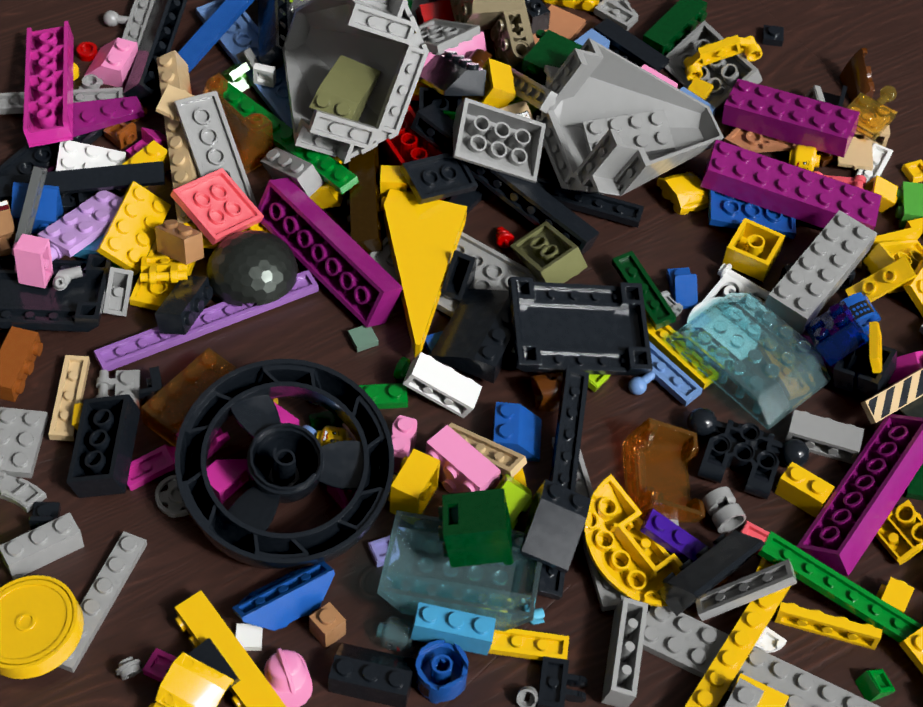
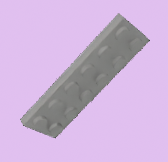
[174,91,258,208]

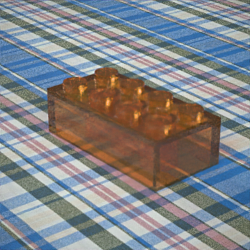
[141,347,238,446]

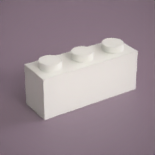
[402,352,482,418]

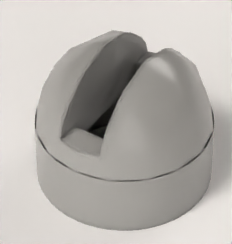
[516,686,538,707]

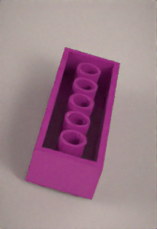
[722,79,860,158]

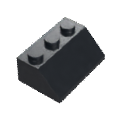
[328,643,416,707]

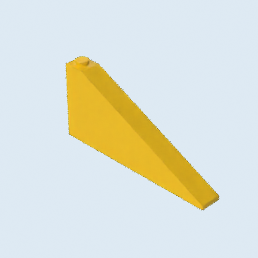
[380,189,467,358]

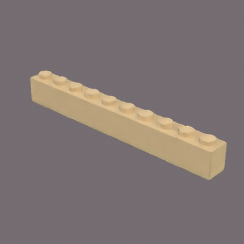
[157,50,199,224]

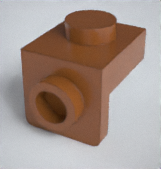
[103,122,138,149]

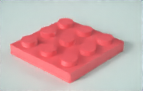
[170,168,264,245]

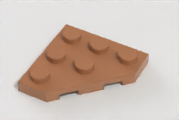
[724,128,797,153]

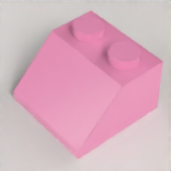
[84,38,138,89]

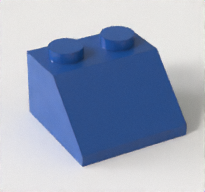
[11,182,64,234]
[492,402,542,462]

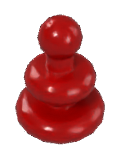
[496,226,514,248]

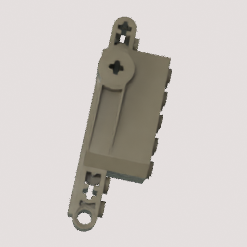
[450,0,535,71]

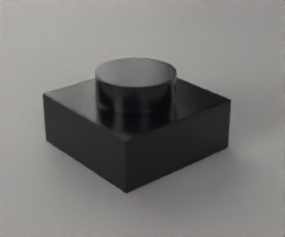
[762,25,784,47]

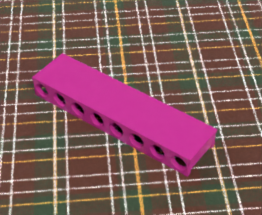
[23,21,74,148]

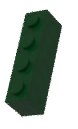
[642,0,708,56]

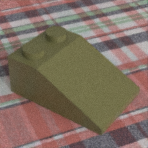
[309,55,381,121]
[510,221,587,283]

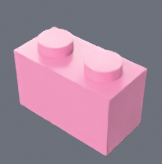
[12,234,54,289]

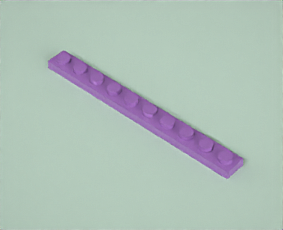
[94,270,319,371]

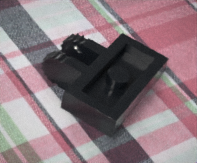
[537,656,588,707]

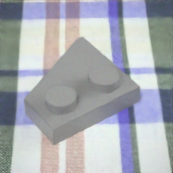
[594,0,639,31]

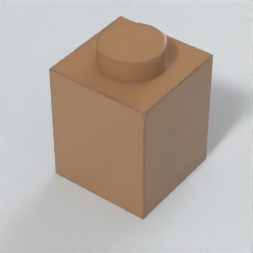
[309,602,346,649]

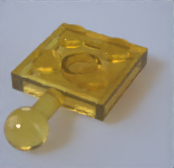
[847,85,897,141]

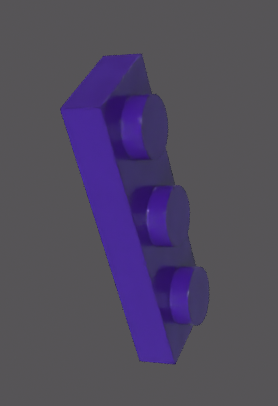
[640,509,711,562]

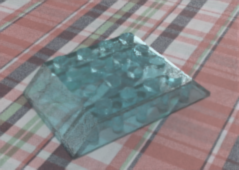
[666,293,831,430]
[377,510,542,631]

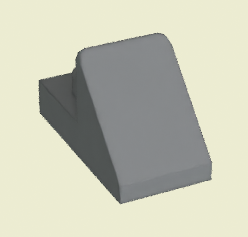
[103,267,134,317]

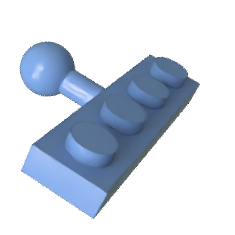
[628,341,703,407]

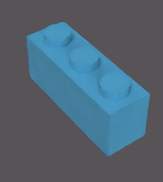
[410,602,496,656]

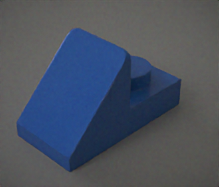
[666,267,698,309]

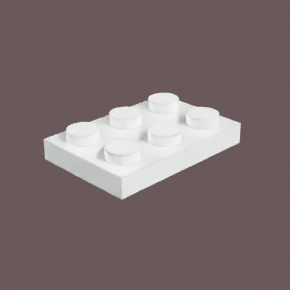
[55,140,126,190]

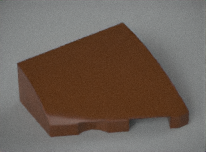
[839,48,875,106]

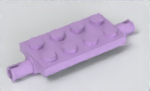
[37,190,124,261]

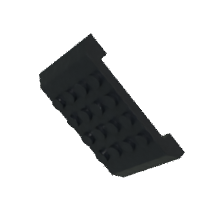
[0,254,113,332]
[508,277,653,376]

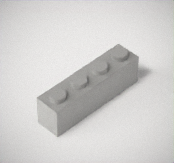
[601,597,648,707]

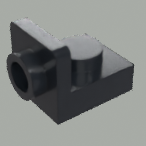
[138,366,165,407]
[29,502,61,530]

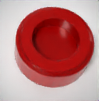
[76,42,98,62]

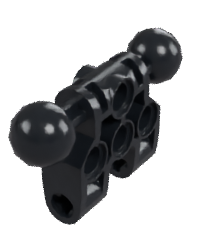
[687,407,809,500]

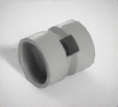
[701,486,746,533]

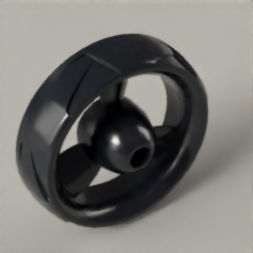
[175,359,394,569]

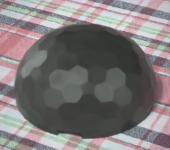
[206,230,298,306]

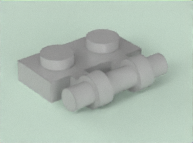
[96,370,141,408]

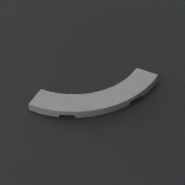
[0,471,47,513]

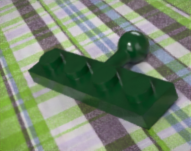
[612,251,676,330]

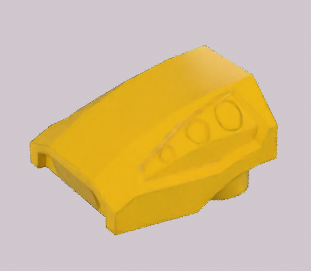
[657,172,708,215]
[875,500,923,565]
[155,652,234,707]

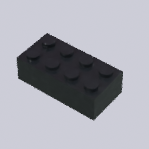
[66,394,141,498]

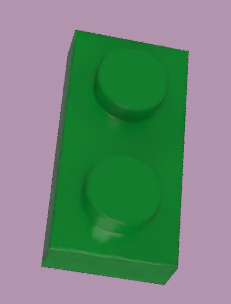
[359,383,408,409]

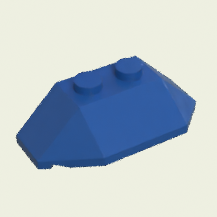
[232,561,335,631]

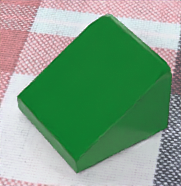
[855,669,895,702]

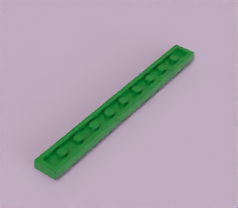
[209,80,359,194]

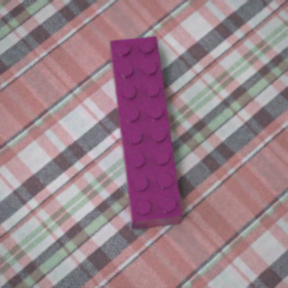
[700,139,882,230]
[258,177,403,328]
[796,414,923,576]

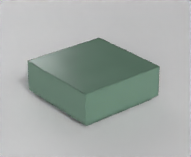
[348,325,379,352]

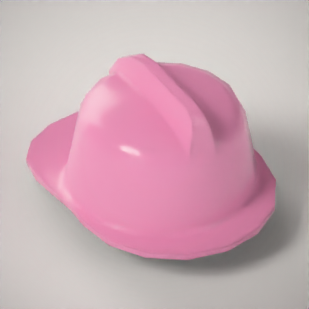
[264,648,313,707]

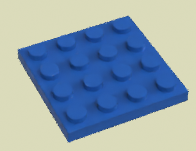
[708,189,796,239]

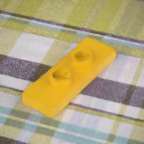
[845,256,917,302]

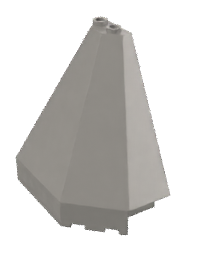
[282,0,429,164]
[536,38,724,196]

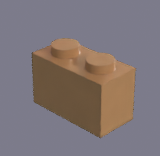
[155,219,204,265]

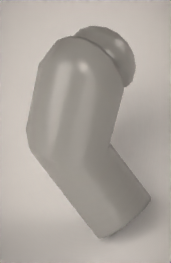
[52,266,83,291]

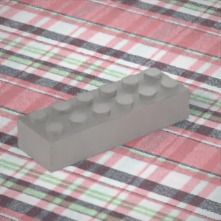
[763,210,878,334]

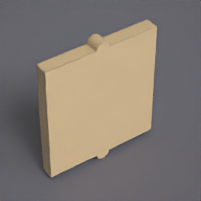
[156,84,194,122]
[837,137,873,171]

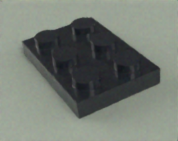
[400,152,478,204]

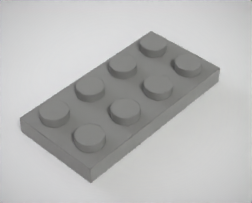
[581,109,675,155]

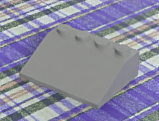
[664,20,763,112]
[453,98,546,183]

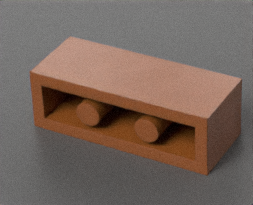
[0,326,43,402]

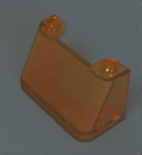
[202,73,273,174]
[623,418,705,523]

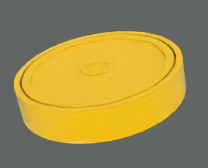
[0,575,84,679]

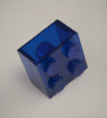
[805,300,869,366]

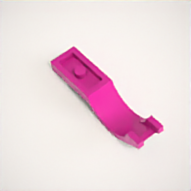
[127,428,230,491]

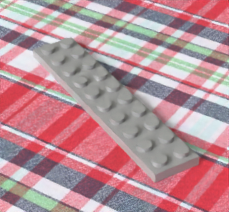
[643,606,880,707]

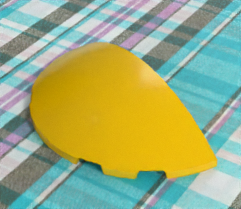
[584,474,683,607]

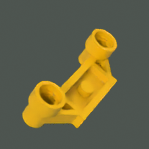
[683,35,763,82]

